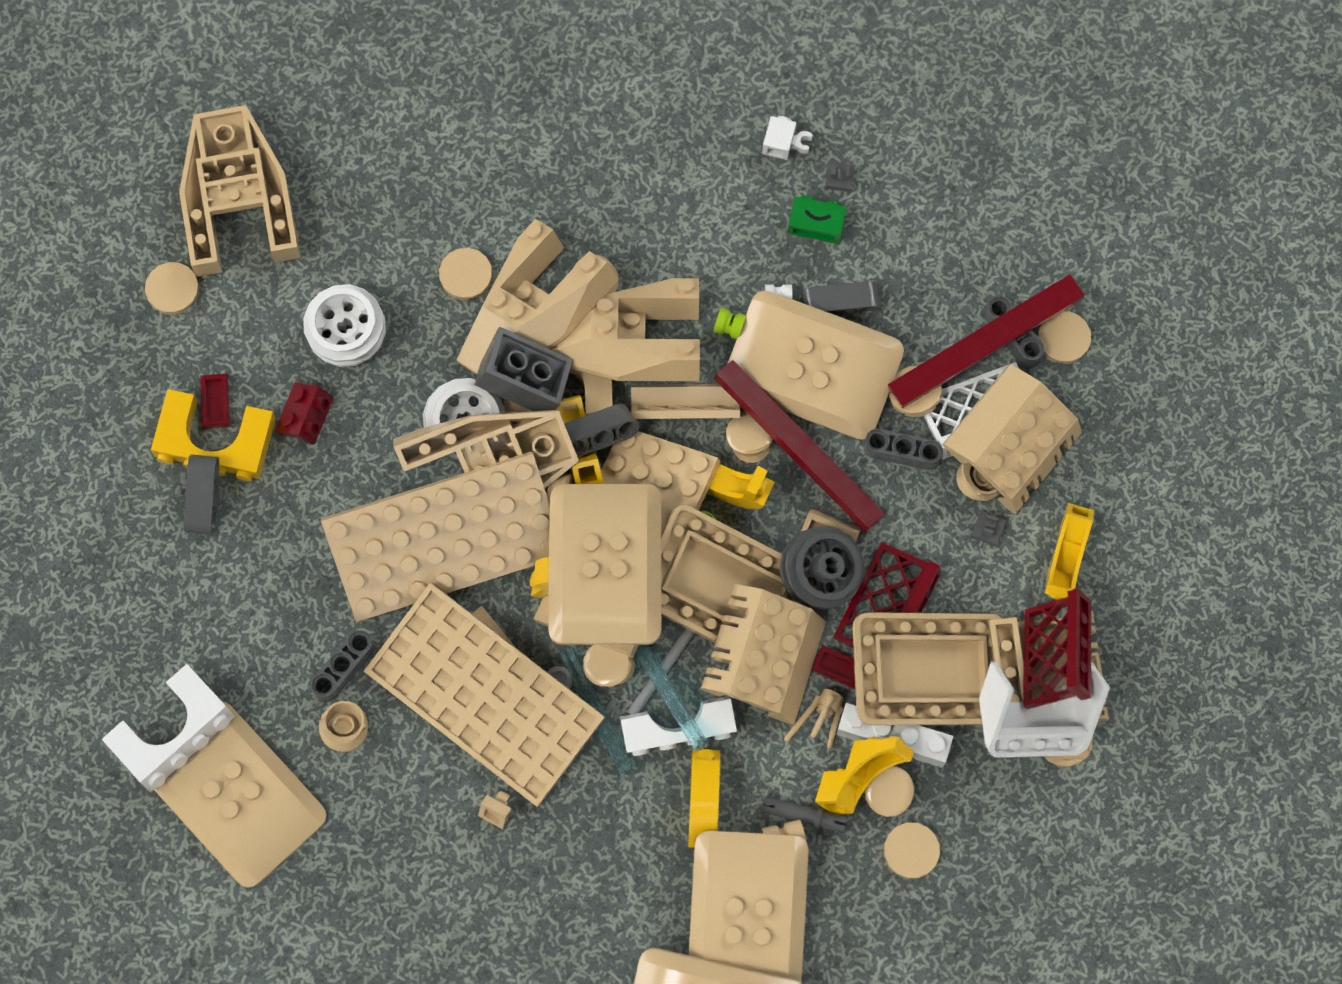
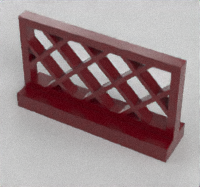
[833,542,941,648]
[1023,588,1092,710]

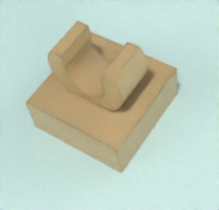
[478,791,511,829]

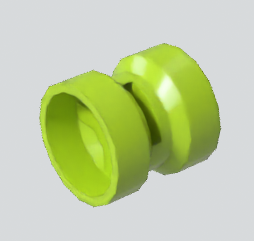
[714,307,746,340]

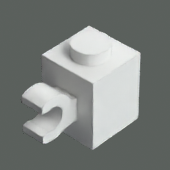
[762,116,813,160]

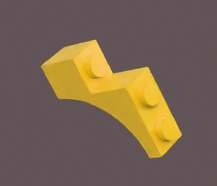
[1045,503,1094,600]
[815,736,914,814]

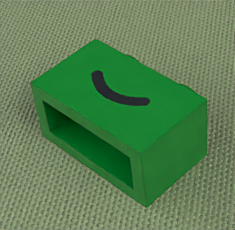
[787,195,847,245]

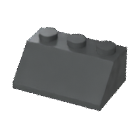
[474,327,573,411]

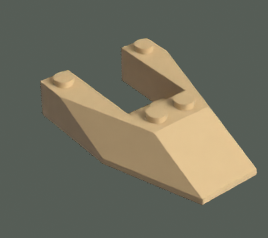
[179,105,301,277]
[457,219,618,375]
[551,278,700,381]
[393,410,579,488]

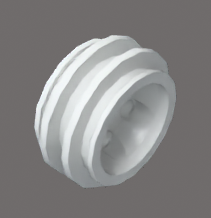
[303,284,386,367]
[423,378,505,460]

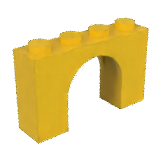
[151,389,276,481]

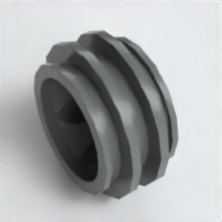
[780,526,864,610]

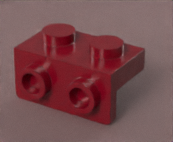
[275,382,333,445]

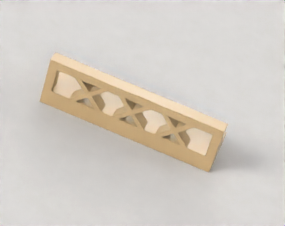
[631,384,740,419]

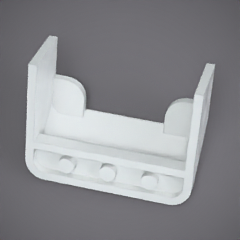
[979,661,1110,758]

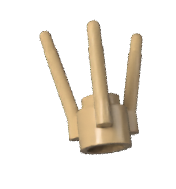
[784,689,844,749]

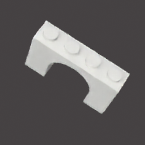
[102,664,235,793]

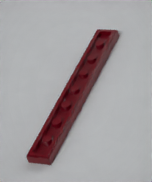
[888,274,1085,408]
[713,360,885,532]

